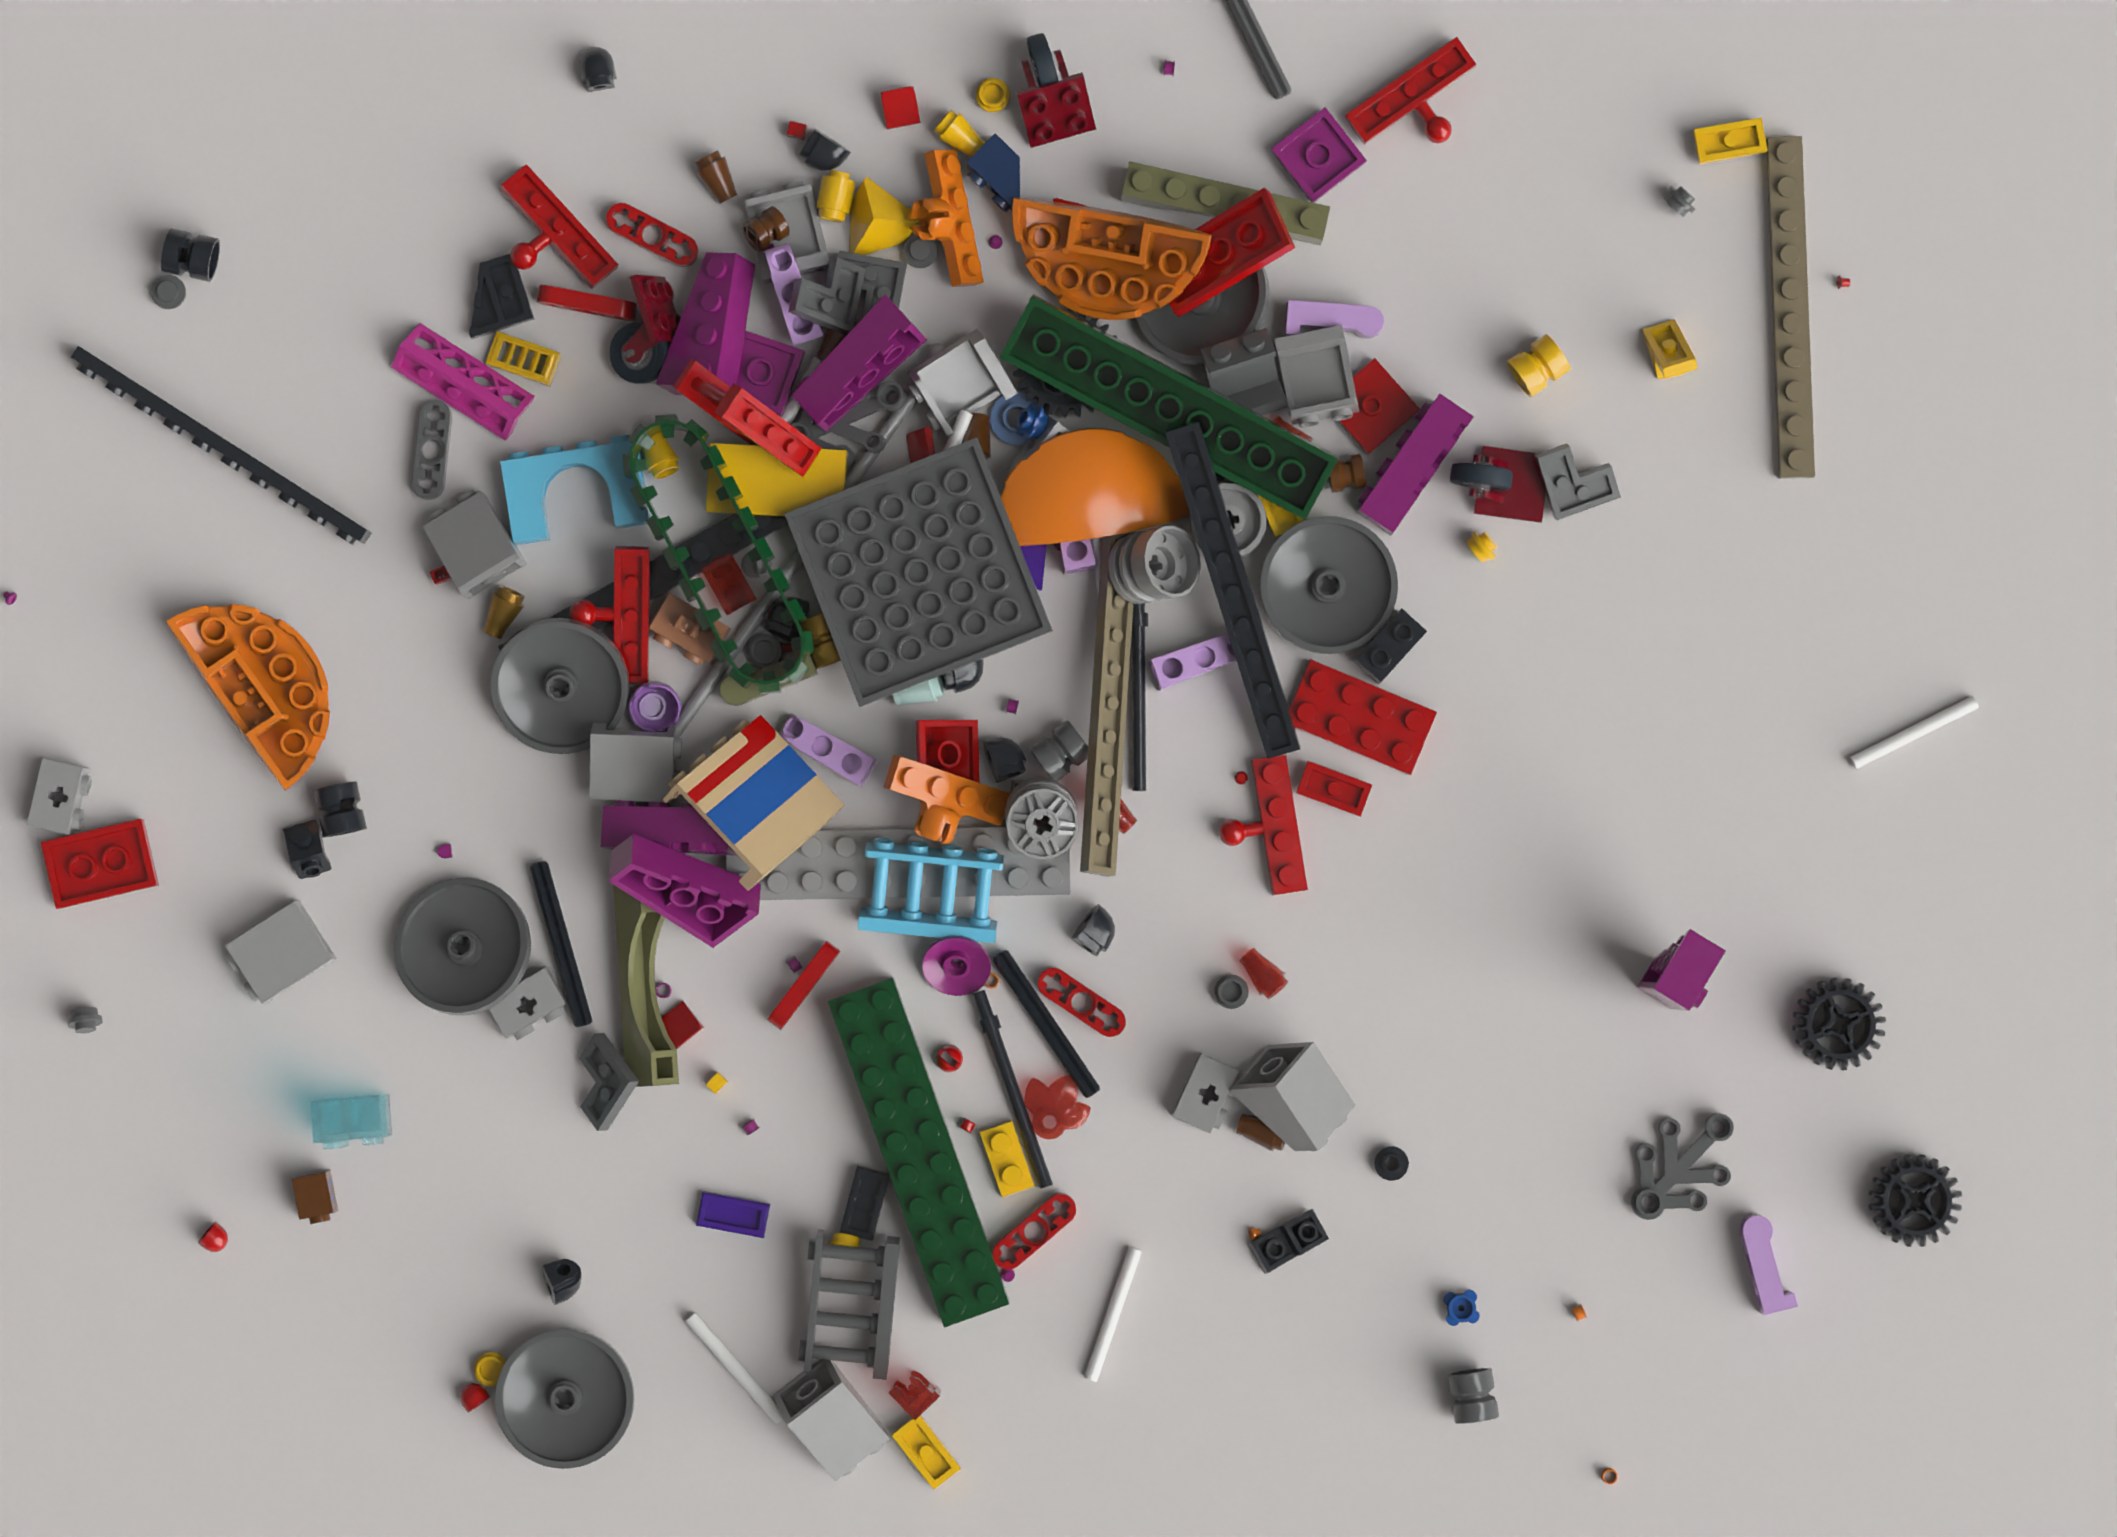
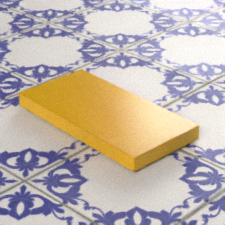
[706,443,848,517]

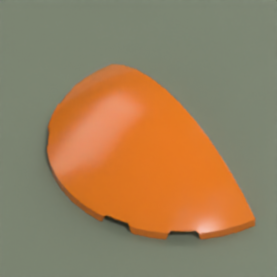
[1012,197,1212,320]
[1001,428,1191,546]
[166,604,330,791]

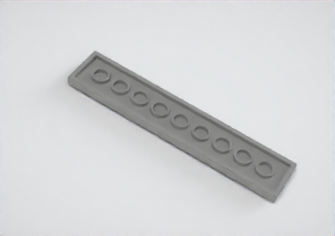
[726,826,1070,900]

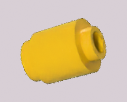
[816,170,856,223]

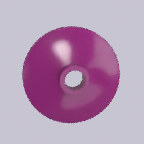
[922,936,991,996]

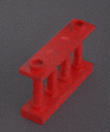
[672,359,822,477]

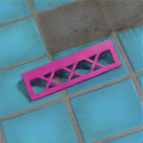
[391,323,535,441]

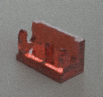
[889,1371,942,1420]

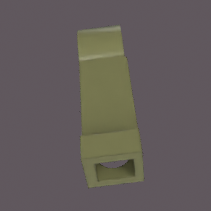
[720,650,818,706]

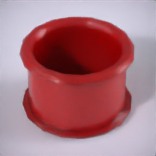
[958,1118,976,1134]

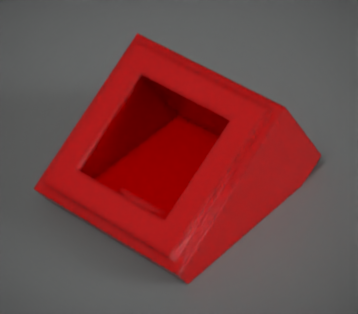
[880,86,921,130]
[906,427,936,464]
[662,1001,704,1049]

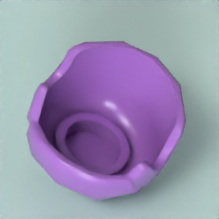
[628,681,682,732]

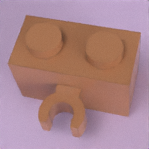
[649,593,731,666]

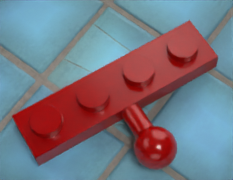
[1345,37,1477,145]
[500,164,619,289]
[570,546,650,683]
[1219,755,1308,896]

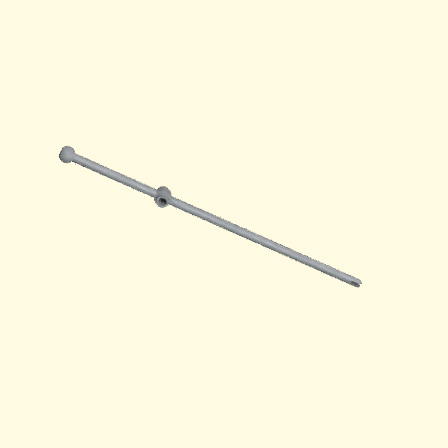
[667,343,946,738]

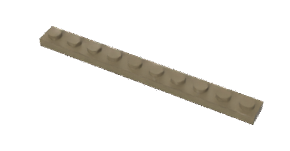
[1766,136,1815,479]
[1080,534,1133,877]

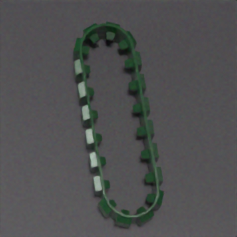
[622,414,815,694]

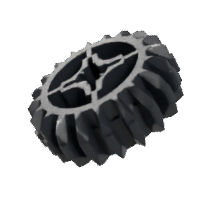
[1792,978,1886,1070]
[1868,1154,1962,1247]

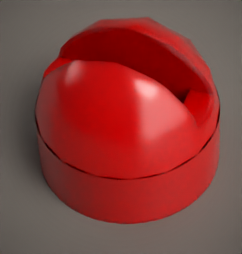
[936,1045,963,1072]
[198,1222,228,1252]
[460,1383,490,1413]

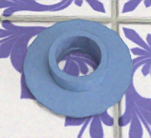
[990,392,1038,446]

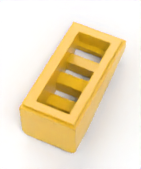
[485,332,562,387]

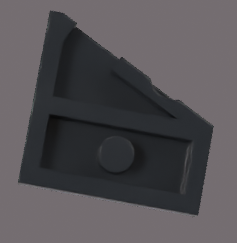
[469,254,535,339]

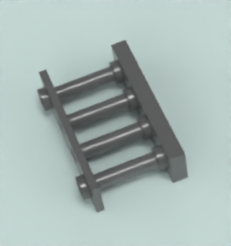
[798,1229,901,1380]

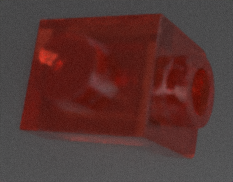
[702,554,757,615]

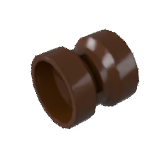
[742,206,790,253]
[1328,454,1366,493]

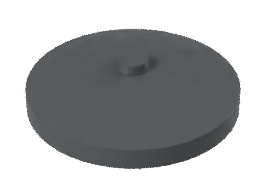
[1136,228,1269,365]
[1260,516,1398,654]
[490,618,630,754]
[394,878,531,1015]
[495,1329,635,1469]

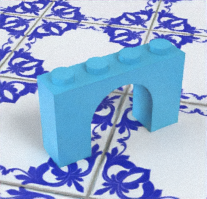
[500,435,651,545]

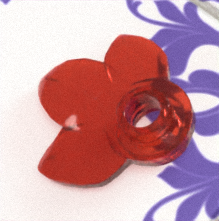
[1024,1075,1091,1140]

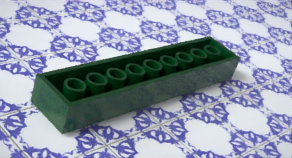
[999,294,1338,520]
[828,978,1010,1328]

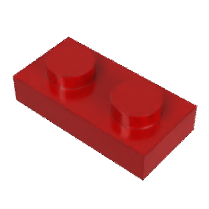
[1296,761,1373,817]

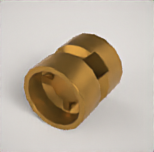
[800,613,841,669]

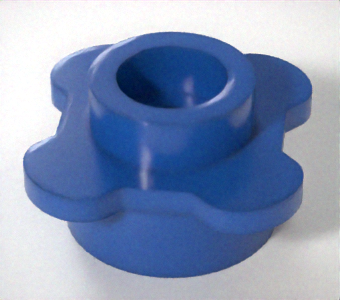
[1017,404,1048,438]
[1443,1289,1480,1326]

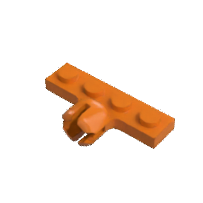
[908,150,984,287]
[883,755,1011,844]

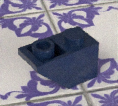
[966,133,1020,213]

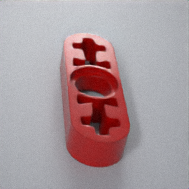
[606,203,699,267]
[536,285,637,321]
[767,941,840,1030]
[1038,968,1126,1037]
[993,1193,1076,1270]

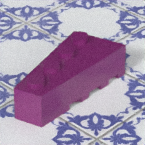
[656,252,755,395]
[792,294,927,432]
[1356,393,1474,536]
[600,800,738,856]
[608,834,761,948]
[1637,929,1726,1011]

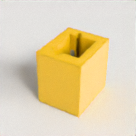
[706,1072,728,1094]

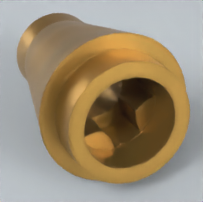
[483,585,525,639]

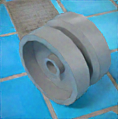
[1190,483,1266,558]

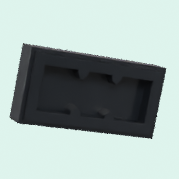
[839,1165,890,1241]

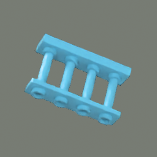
[858,838,1004,943]

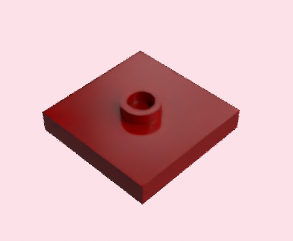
[1338,358,1420,455]

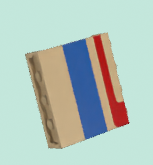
[663,715,845,891]

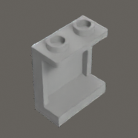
[744,181,830,284]
[1275,325,1359,428]
[907,329,1018,436]
[589,723,682,803]
[225,901,337,1004]

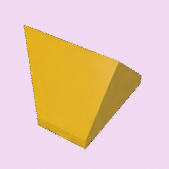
[849,177,919,255]

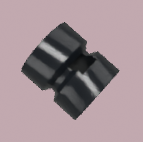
[161,228,220,282]
[313,781,367,838]

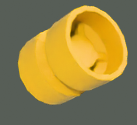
[1506,334,1571,398]

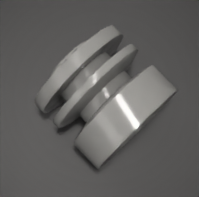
[1108,526,1201,604]
[1005,777,1079,860]

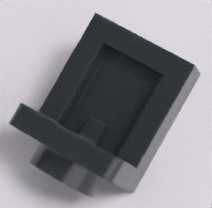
[283,819,332,879]

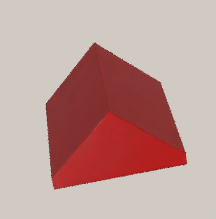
[915,720,980,783]

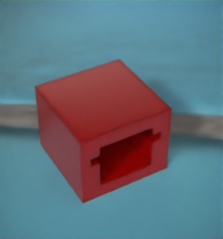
[787,121,807,140]
[430,566,451,585]

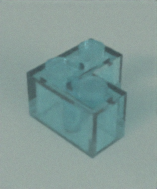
[310,1094,392,1149]

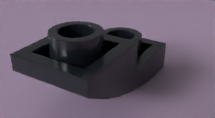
[1248,1209,1329,1274]

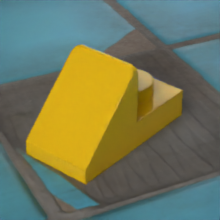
[1642,319,1697,379]

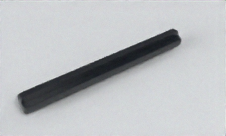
[530,861,592,1027]
[993,950,1100,1098]

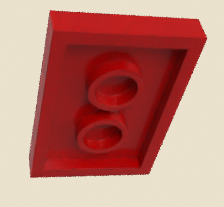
[41,819,159,909]

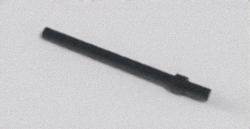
[1131,604,1148,791]
[972,990,1053,1189]

